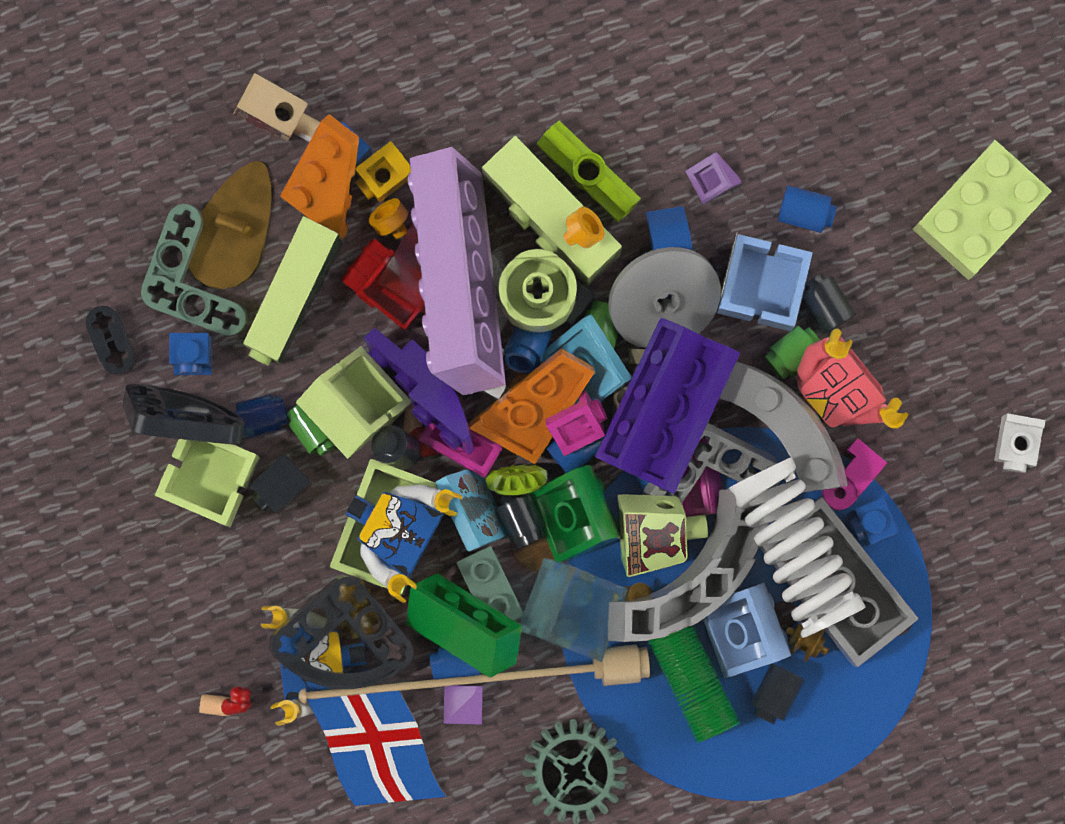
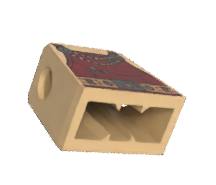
[233,73,320,142]

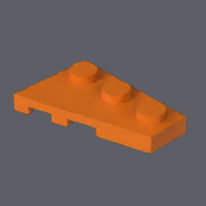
[280,114,359,240]
[469,348,595,464]

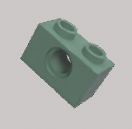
[456,546,525,621]

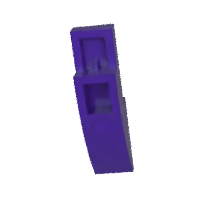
[364,327,474,455]

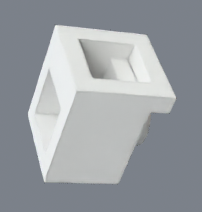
[994,413,1046,473]

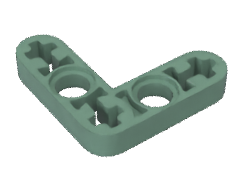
[141,204,248,336]

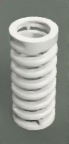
[729,457,866,638]

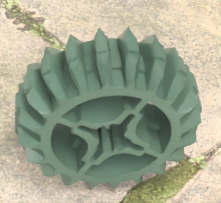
[523,719,627,824]

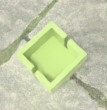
[296,346,411,459]
[155,439,260,527]

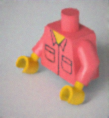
[796,328,909,428]

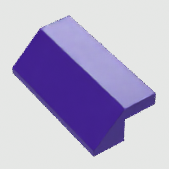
[595,317,740,494]

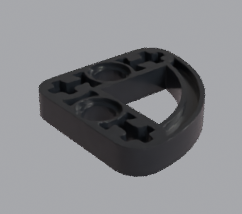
[123,384,245,445]
[268,575,414,689]

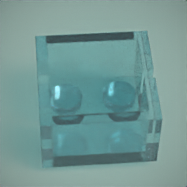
[520,558,628,662]

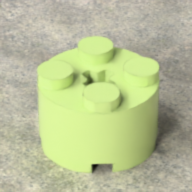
[499,249,577,333]

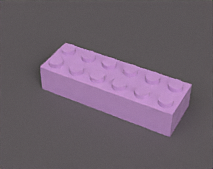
[408,147,506,395]

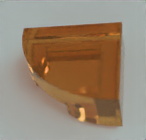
[514,537,566,574]

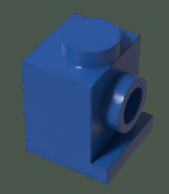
[169,333,213,375]
[844,497,899,548]

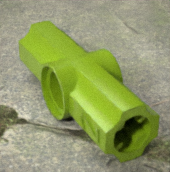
[536,121,641,223]

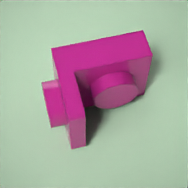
[546,390,607,456]

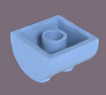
[703,582,791,679]

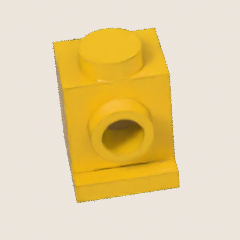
[355,141,411,203]

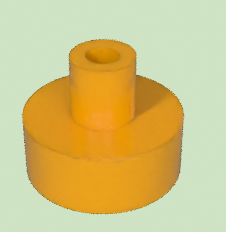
[369,198,408,239]
[563,207,605,248]

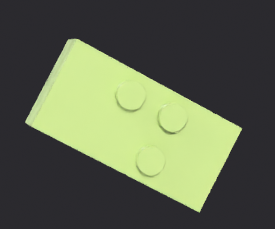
[482,136,622,287]

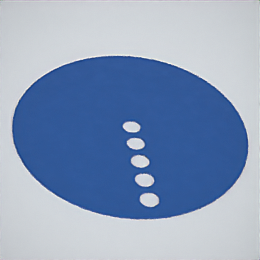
[559,427,932,801]

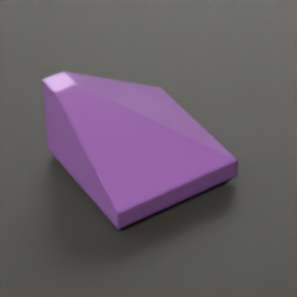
[685,152,742,204]
[444,685,483,724]

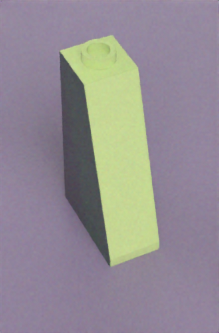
[243,216,343,366]

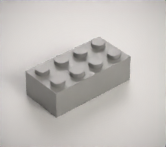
[759,497,918,667]

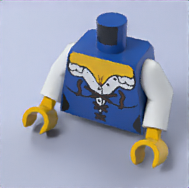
[345,485,463,603]
[261,605,367,726]

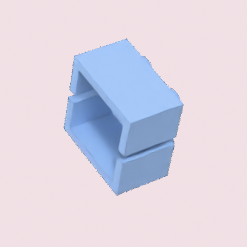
[717,234,813,331]

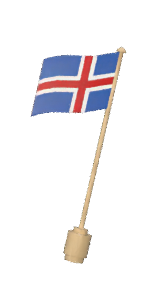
[298,644,650,806]

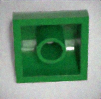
[530,465,620,564]

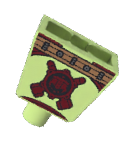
[618,494,708,577]

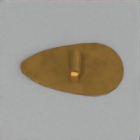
[186,161,272,289]

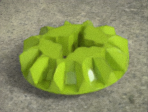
[486,464,547,495]

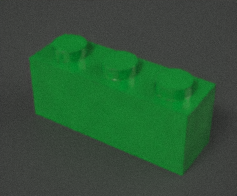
[406,573,522,678]

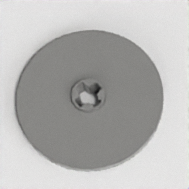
[608,247,721,348]

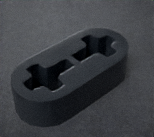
[85,305,136,376]

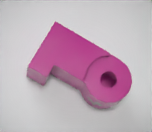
[821,438,887,510]

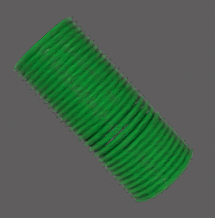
[647,626,740,743]

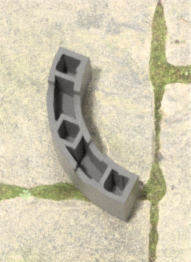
[720,362,848,492]
[608,489,769,642]

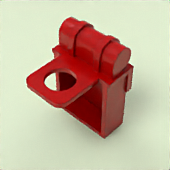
[340,238,425,330]

